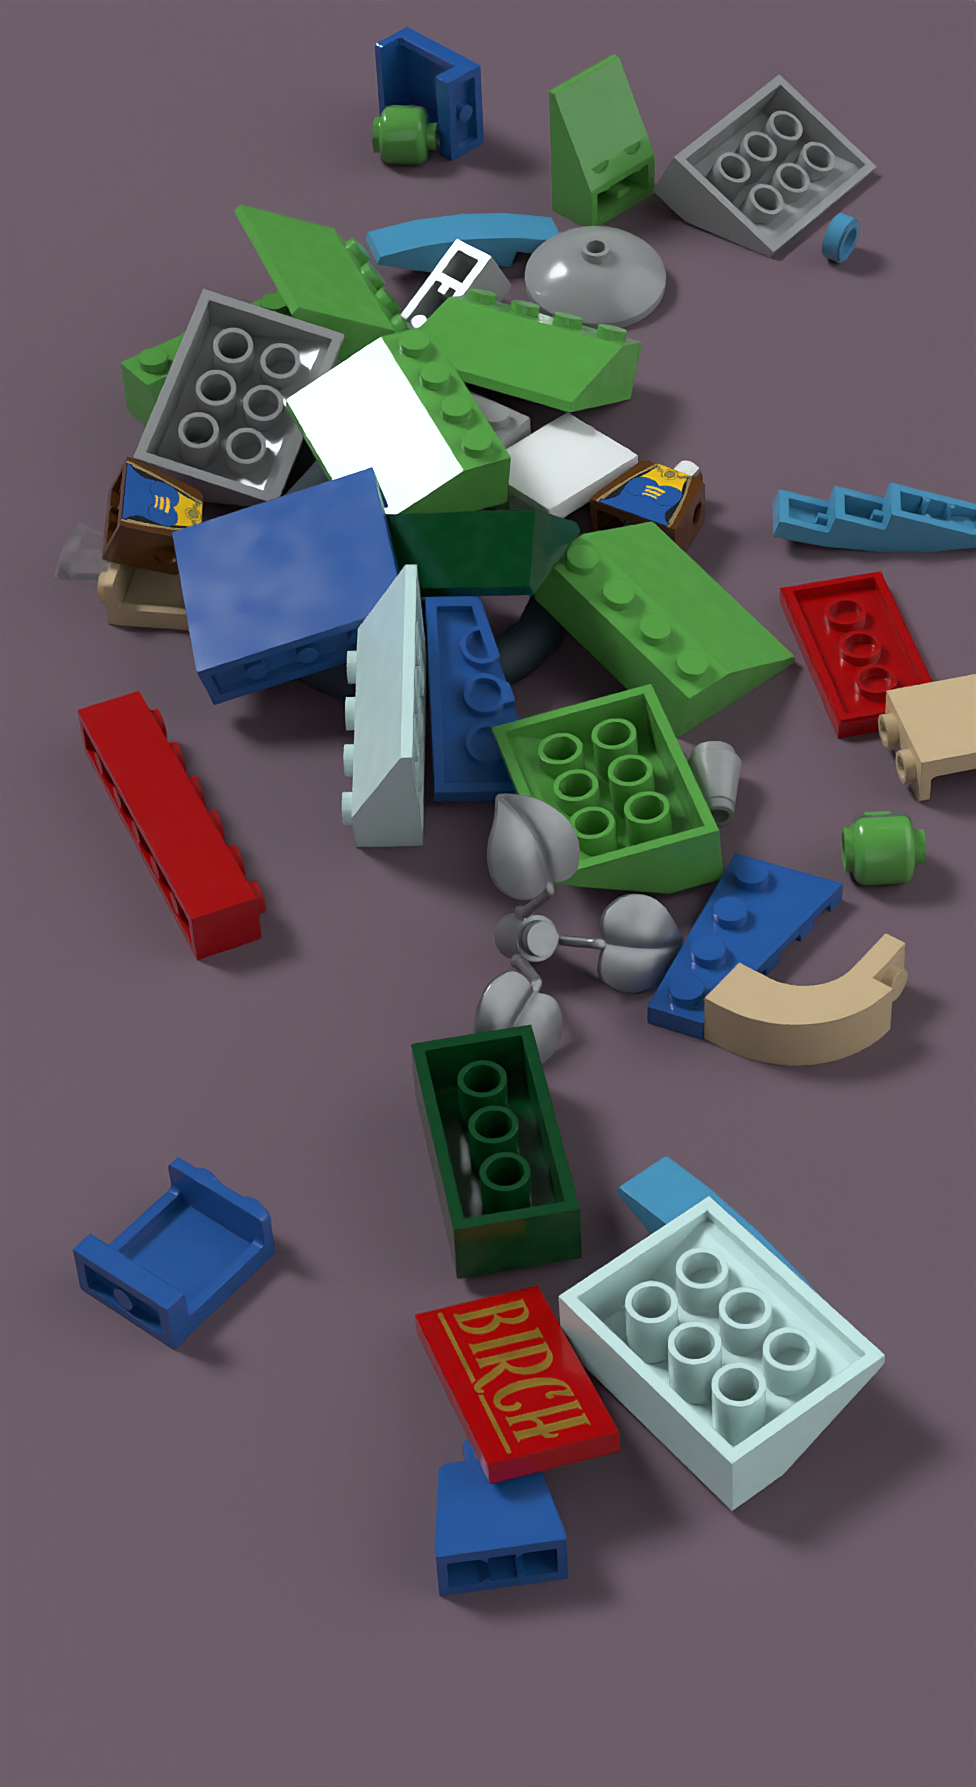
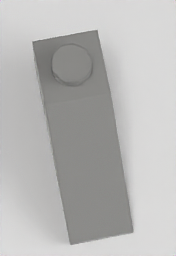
[401,239,512,328]

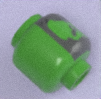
[372,105,439,165]
[841,811,926,885]

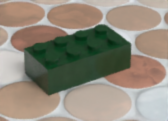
[411,1024,582,1279]

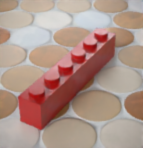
[77,691,266,960]

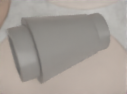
[687,741,741,826]

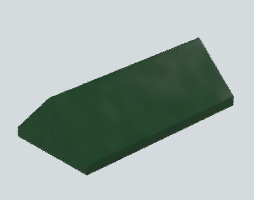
[386,509,580,597]

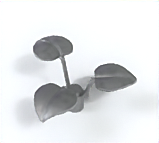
[473,794,684,1064]

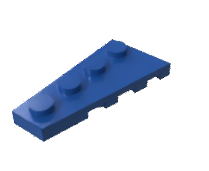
[425,596,519,802]
[647,853,843,1040]

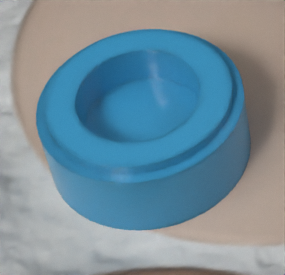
[822,213,860,263]

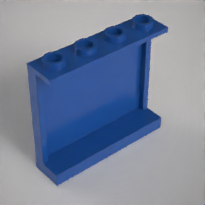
[172,467,399,705]

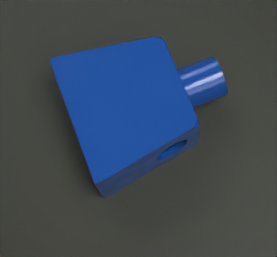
[434,1438,569,1596]

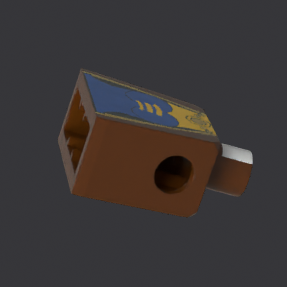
[101,456,203,575]
[590,460,705,553]

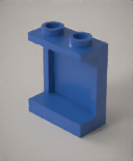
[375,27,484,161]
[73,1157,275,1350]

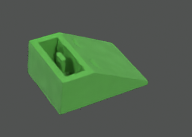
[549,54,655,226]

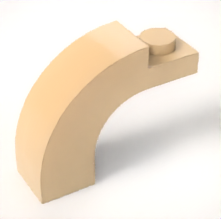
[704,933,908,1066]

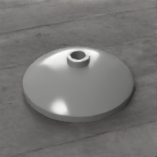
[525,226,666,329]

